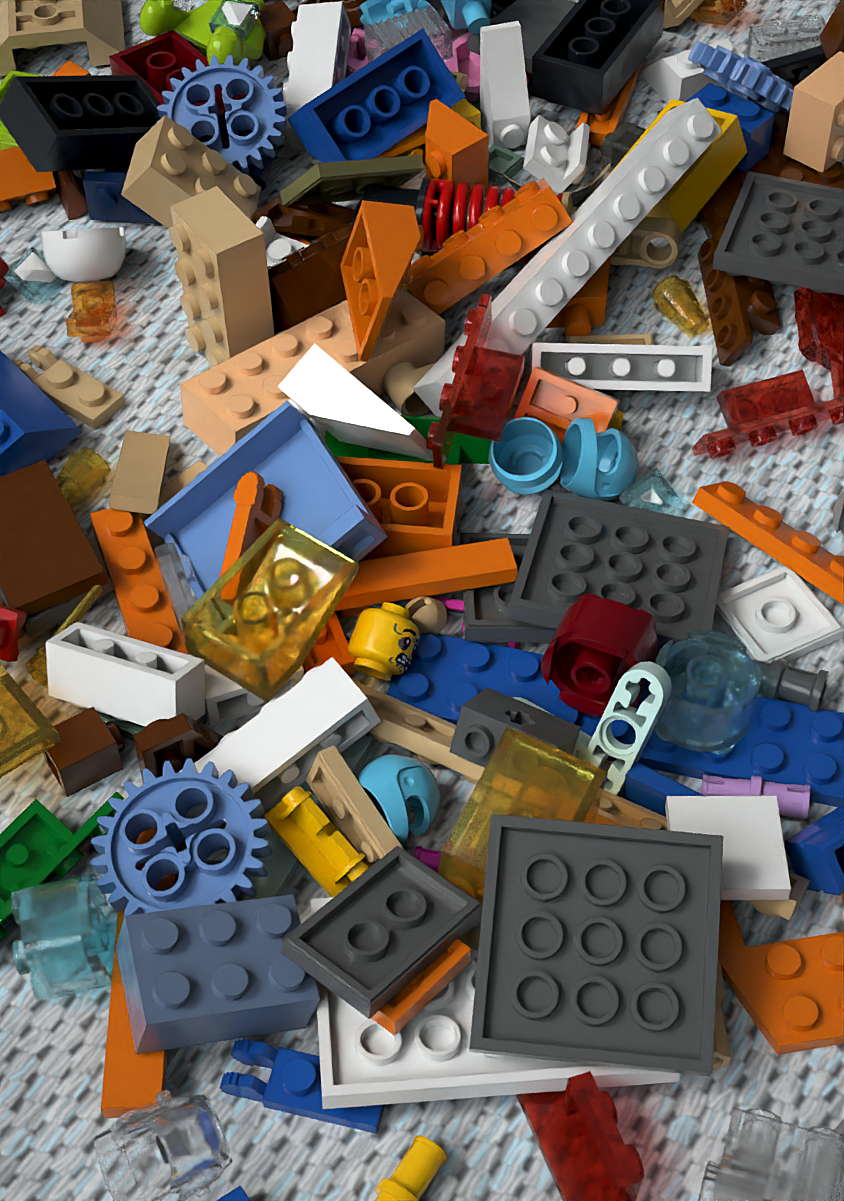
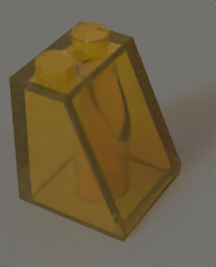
[438,726,608,904]

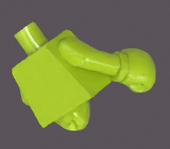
[139,0,266,66]

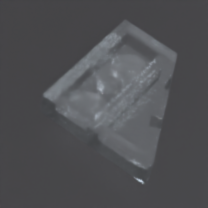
[155,541,210,648]

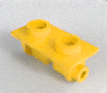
[262,785,369,897]

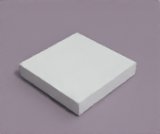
[714,565,844,663]
[665,796,791,900]

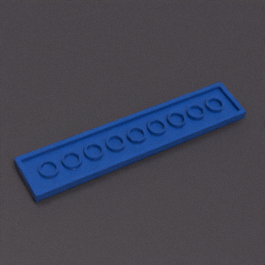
[386,632,844,807]

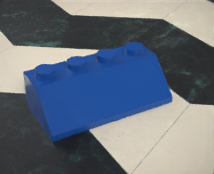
[287,28,465,163]
[0,350,82,477]

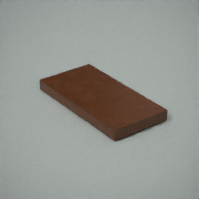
[0,459,108,617]

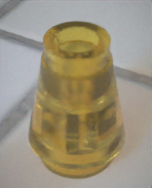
[651,275,709,338]
[56,447,111,509]

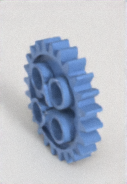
[688,41,794,115]
[157,55,287,176]
[91,759,273,916]

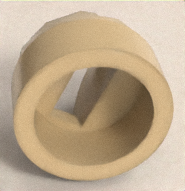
[405,596,447,635]

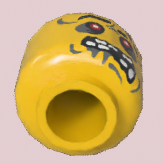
[347,602,421,681]

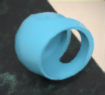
[488,417,563,495]
[559,418,639,501]
[356,754,440,849]

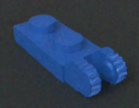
[219,1038,385,1134]

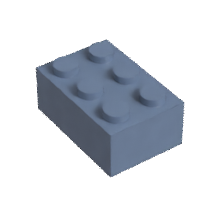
[116,894,320,1054]

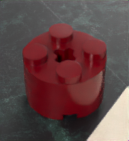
[541,593,659,717]

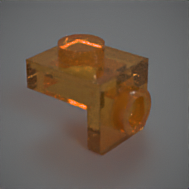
[690,0,747,25]
[66,281,117,342]

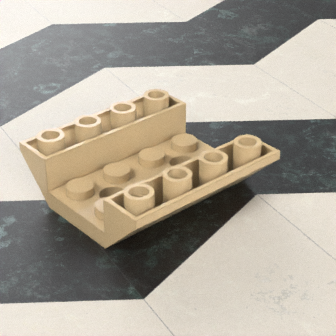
[0,0,126,76]

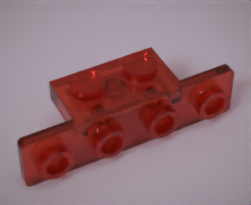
[793,287,844,403]
[426,294,524,470]
[692,369,844,459]
[515,1071,644,1201]

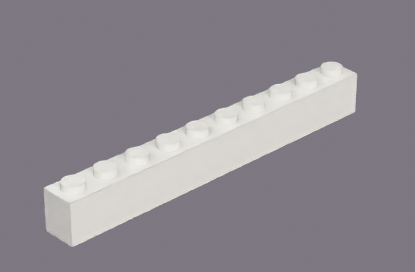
[412,97,723,417]

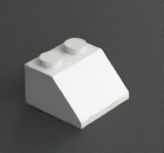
[640,39,745,104]

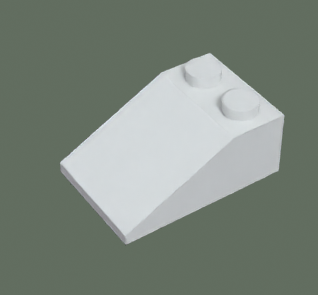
[277,343,440,461]

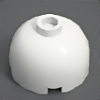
[41,227,126,289]

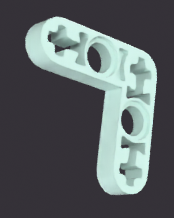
[512,662,672,795]

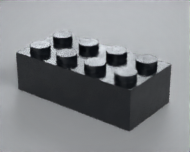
[532,0,665,115]
[0,75,161,172]

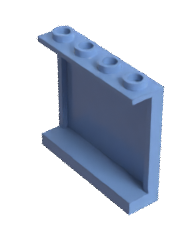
[144,400,388,645]

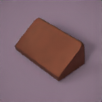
[52,170,89,220]

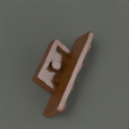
[698,227,781,366]

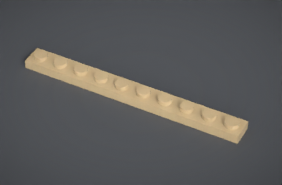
[352,680,811,921]

